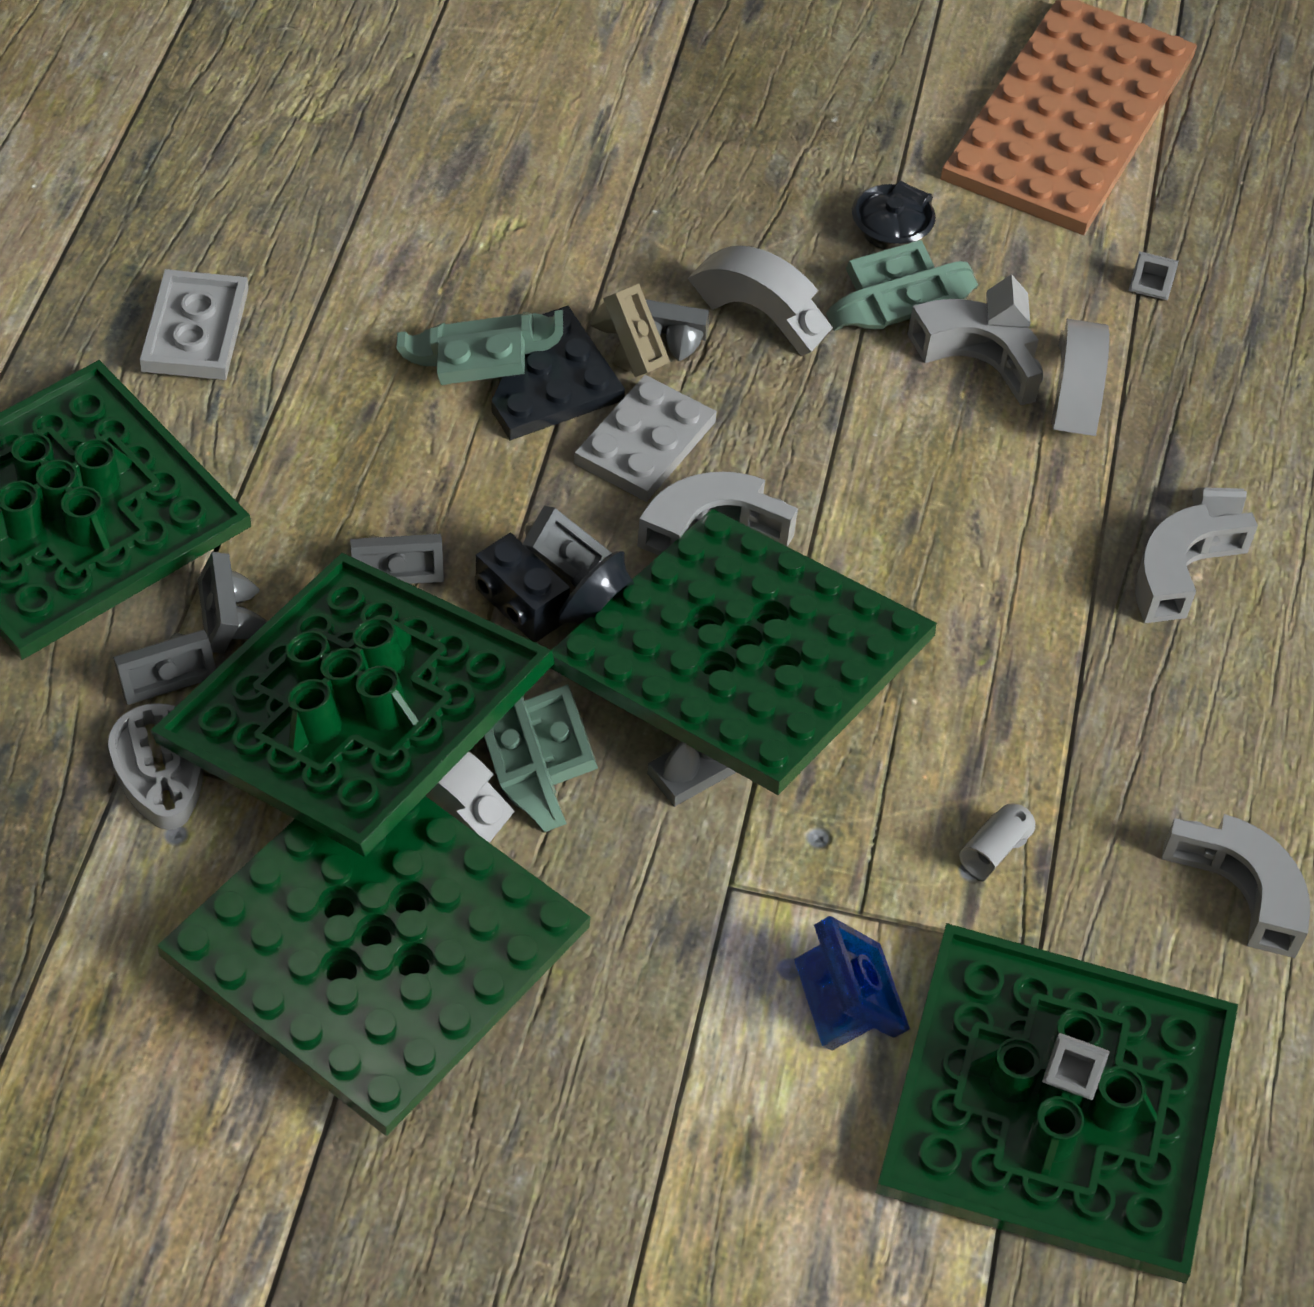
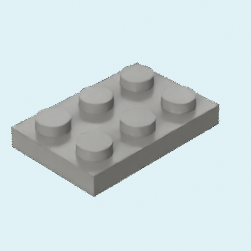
[140,269,249,380]
[574,375,717,502]

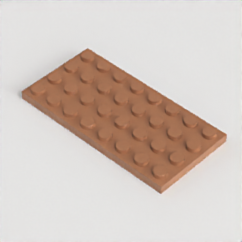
[940,0,1197,235]

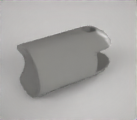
[959,803,1035,882]

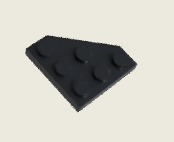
[492,306,625,440]

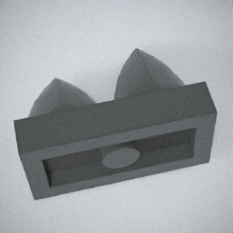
[645,299,709,361]
[522,505,611,582]
[350,534,444,584]
[198,552,267,654]
[113,630,216,705]
[647,742,736,807]

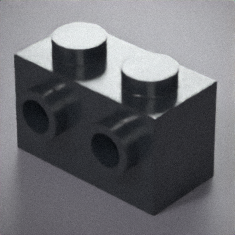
[475,532,570,643]

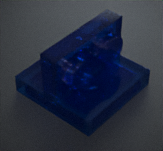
[794,916,910,1051]

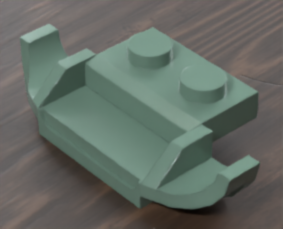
[826,240,979,331]
[397,310,563,385]
[484,684,598,833]

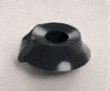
[852,181,936,250]
[558,551,634,625]

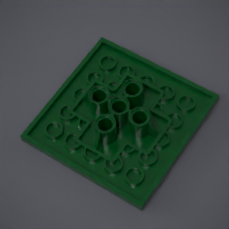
[0,360,252,660]
[551,508,937,795]
[151,553,555,857]
[157,796,590,1137]
[875,923,1238,1284]

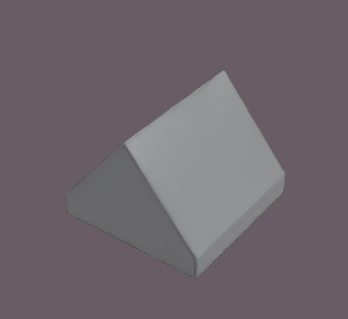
[1128,251,1179,300]
[986,274,1030,327]
[1192,488,1247,517]
[1042,1033,1110,1100]

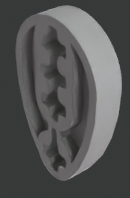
[108,703,204,830]

